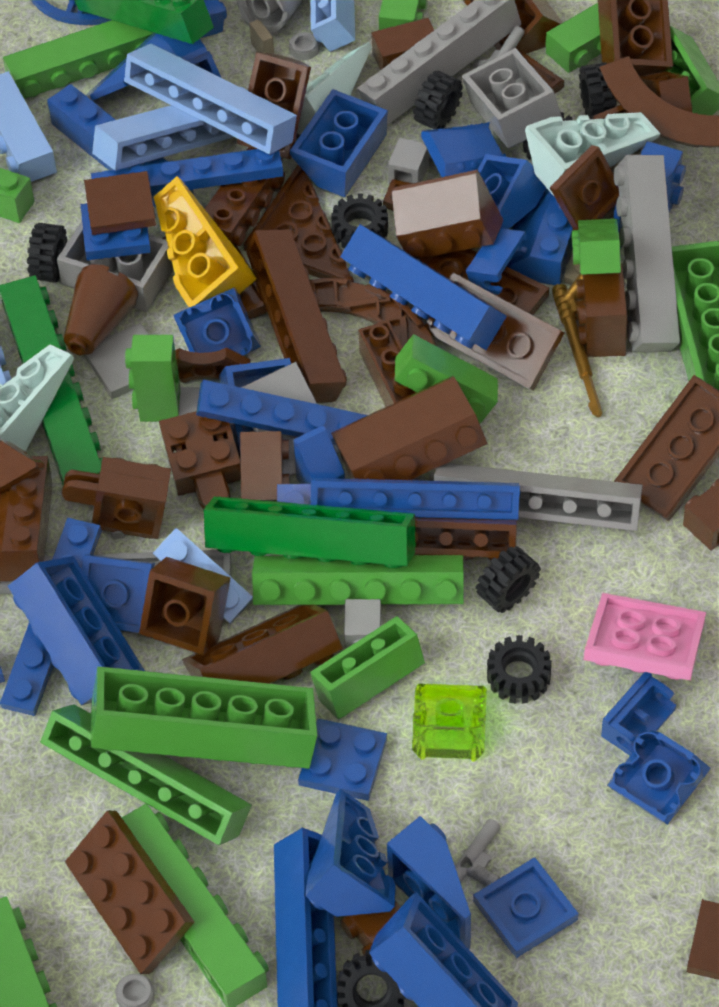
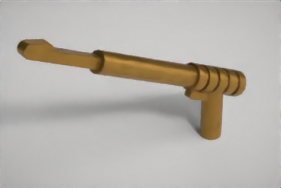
[552,273,602,417]

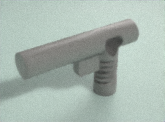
[473,26,525,69]
[455,819,500,886]

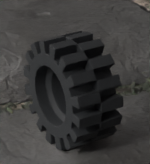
[579,62,617,119]
[413,71,463,129]
[331,193,388,249]
[27,222,67,282]
[476,546,541,613]
[487,635,552,704]
[337,950,407,1007]

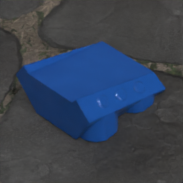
[421,122,506,177]
[174,287,261,355]
[607,730,711,825]

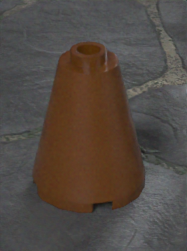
[64,264,138,355]

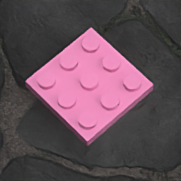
[583,593,706,681]

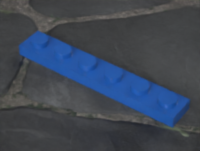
[91,149,284,196]
[196,380,368,445]
[310,478,520,520]
[0,518,102,716]

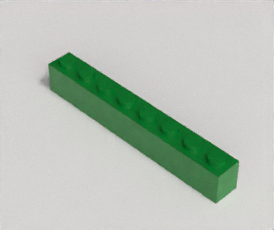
[0,275,103,485]

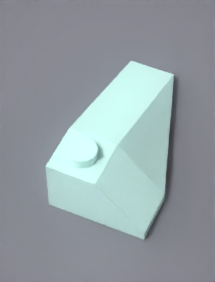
[297,42,372,135]
[525,112,660,196]
[0,345,74,451]

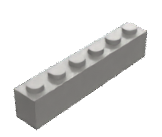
[357,0,521,125]
[614,155,680,352]
[434,463,643,531]

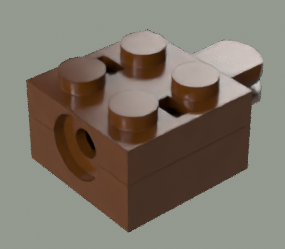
[159,411,241,509]
[62,457,171,539]

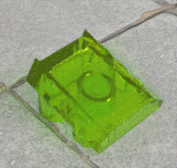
[412,684,487,762]

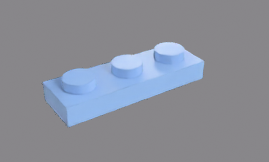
[153,528,253,624]

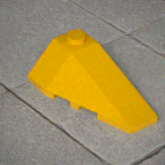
[154,176,257,307]

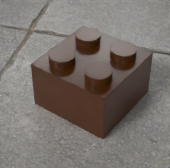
[576,264,627,357]
[139,557,231,655]

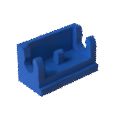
[466,228,528,295]
[601,672,676,755]

